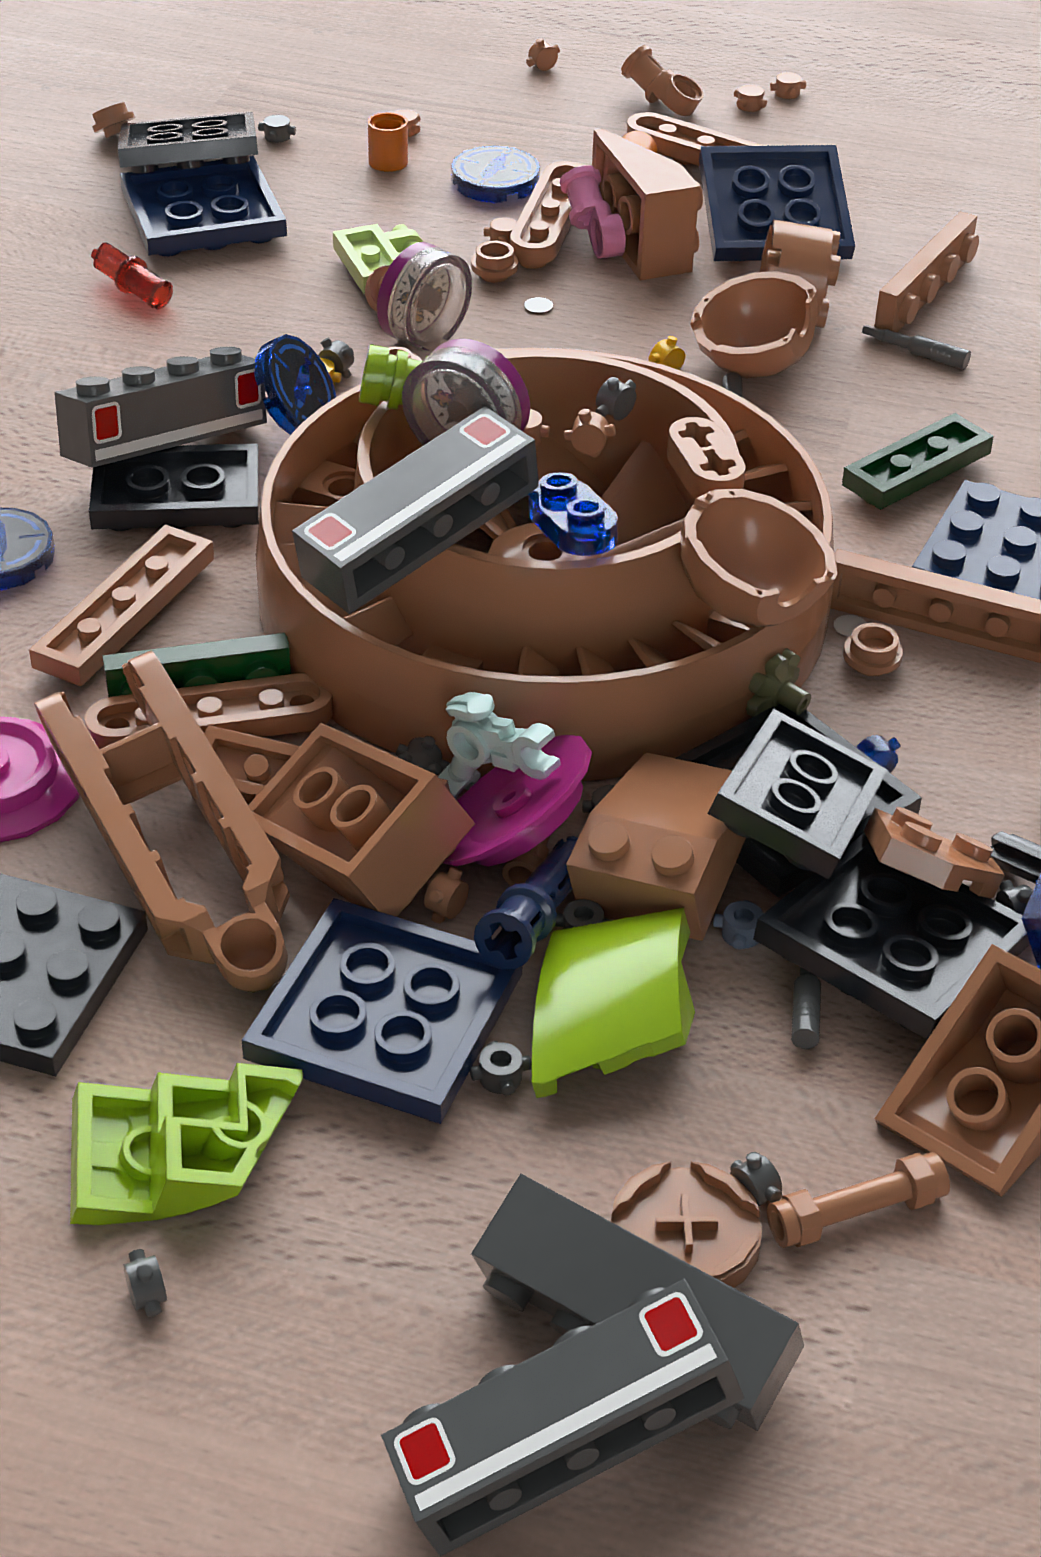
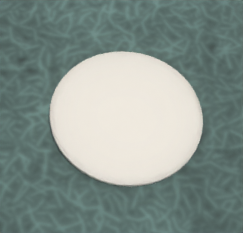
[524,297,553,313]
[834,615,867,637]

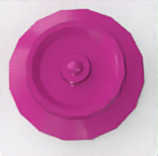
[0,716,80,843]
[443,735,592,867]

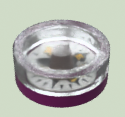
[377,242,472,351]
[402,338,530,446]

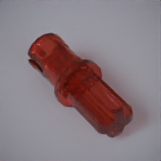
[91,242,173,309]

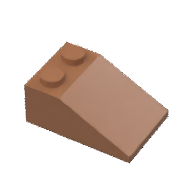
[592,129,703,281]
[248,723,475,917]
[566,752,746,941]
[874,944,1041,1197]

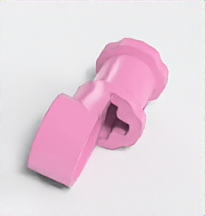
[559,165,626,258]

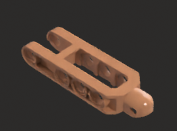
[34,650,290,993]

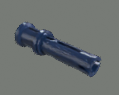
[474,836,578,969]

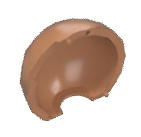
[690,271,818,379]
[681,489,838,627]

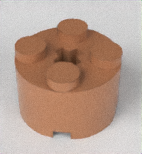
[760,220,841,328]

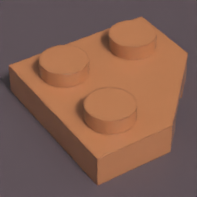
[864,807,1005,898]

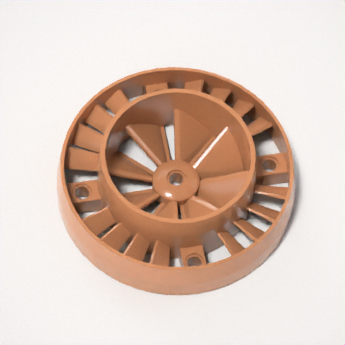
[255,348,834,781]

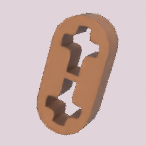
[667,417,746,499]

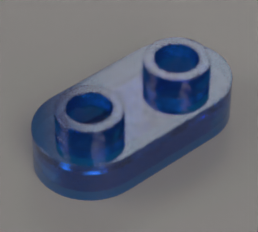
[528,472,618,556]

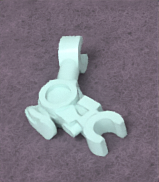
[438,692,561,799]

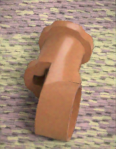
[621,45,704,116]

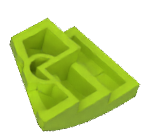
[532,908,695,1098]
[70,1063,303,1225]

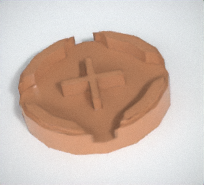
[611,1161,762,1288]

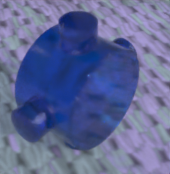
[856,735,901,773]

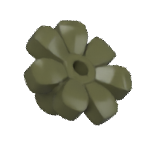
[746,648,811,717]

